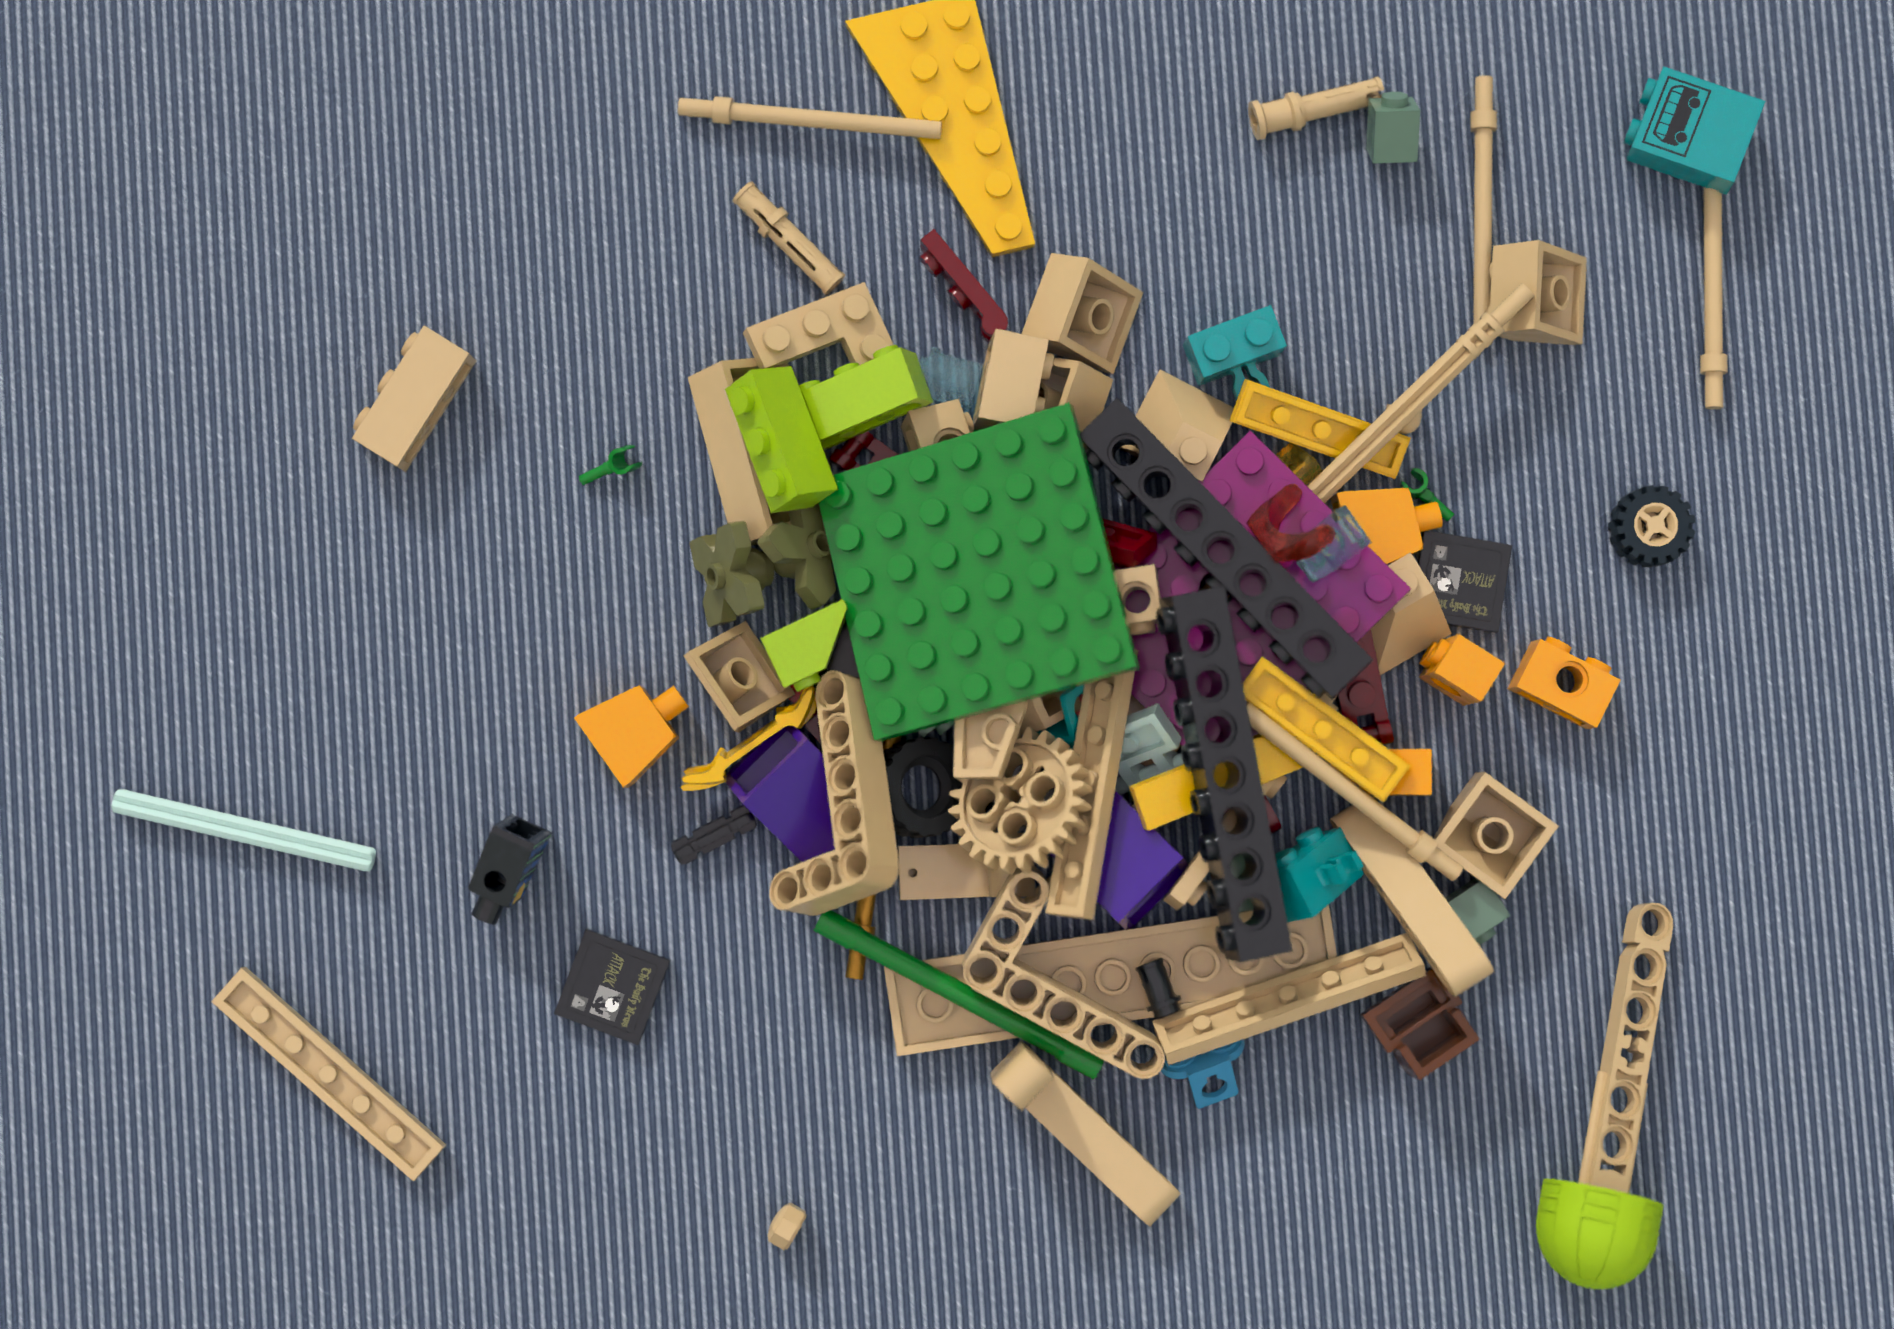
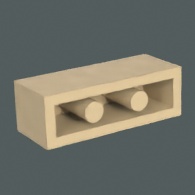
[352,325,476,472]

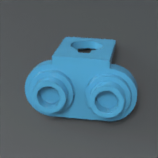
[1161,1039,1245,1109]

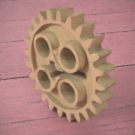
[948,727,1093,875]

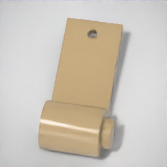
[897,833,1035,900]

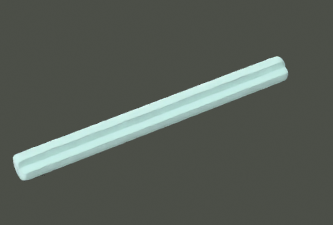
[111,789,376,871]

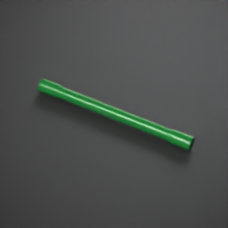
[813,910,1105,1080]

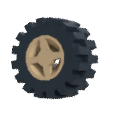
[1608,485,1696,567]

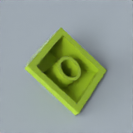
[760,599,847,692]

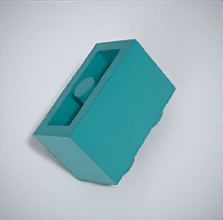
[1182,305,1287,401]
[1275,827,1364,923]

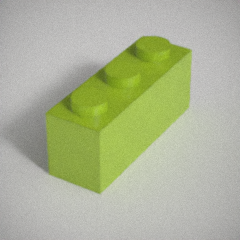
[799,345,934,450]
[725,366,838,513]

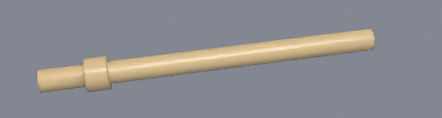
[1470,75,1497,324]
[678,96,942,139]
[1700,187,1728,409]
[1246,702,1463,881]

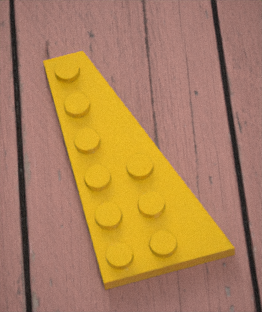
[845,0,1035,257]

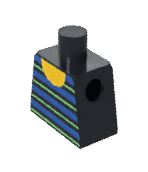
[468,814,552,924]

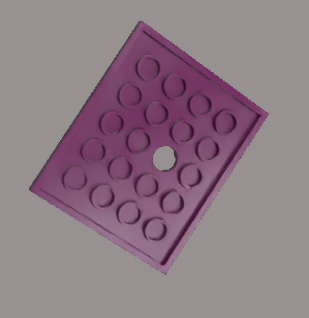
[1114,431,1411,746]

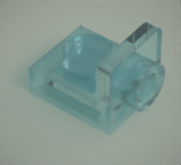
[919,347,983,409]
[1287,505,1372,582]

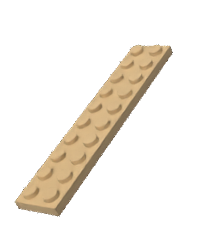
[884,905,1337,1056]

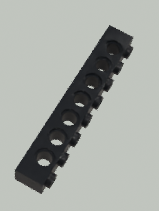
[1080,398,1373,700]
[1156,586,1293,963]

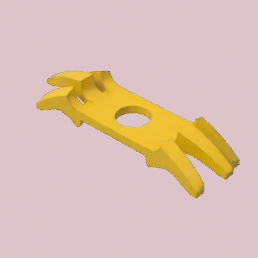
[680,685,817,791]

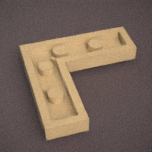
[743,282,894,369]

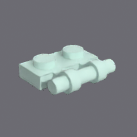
[1115,704,1183,795]

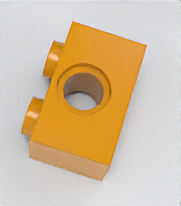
[1418,634,1505,706]
[1507,636,1621,729]

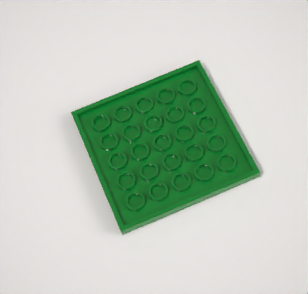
[819,403,1140,742]

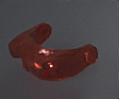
[1247,483,1336,563]

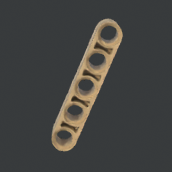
[1330,805,1494,997]

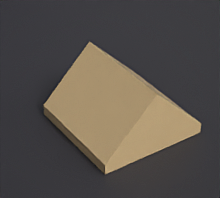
[684,621,795,733]

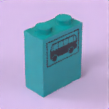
[1623,66,1766,195]

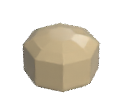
[768,1202,807,1250]

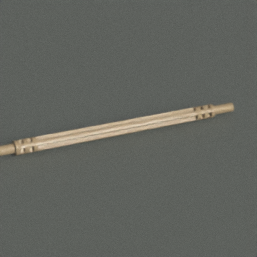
[1199,283,1534,599]

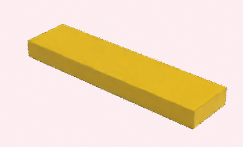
[1229,379,1411,479]
[1243,656,1411,803]
[1129,733,1306,831]

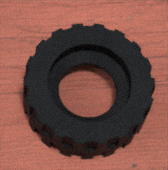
[884,737,963,838]

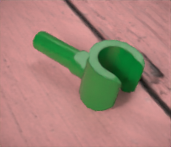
[579,444,642,485]
[1400,468,1454,522]

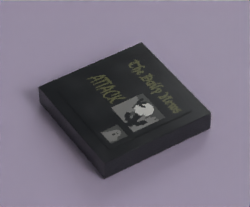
[1417,531,1512,633]
[554,929,671,1045]

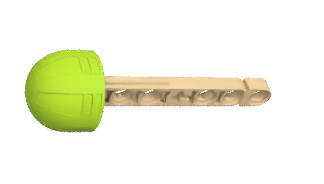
[1536,903,1673,1289]

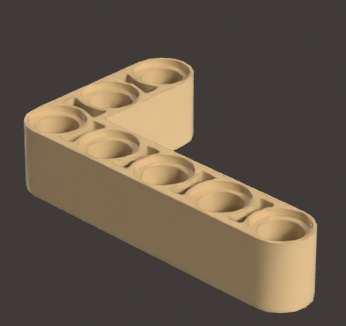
[769,670,899,916]
[963,866,1165,1079]
[990,1040,1181,1227]

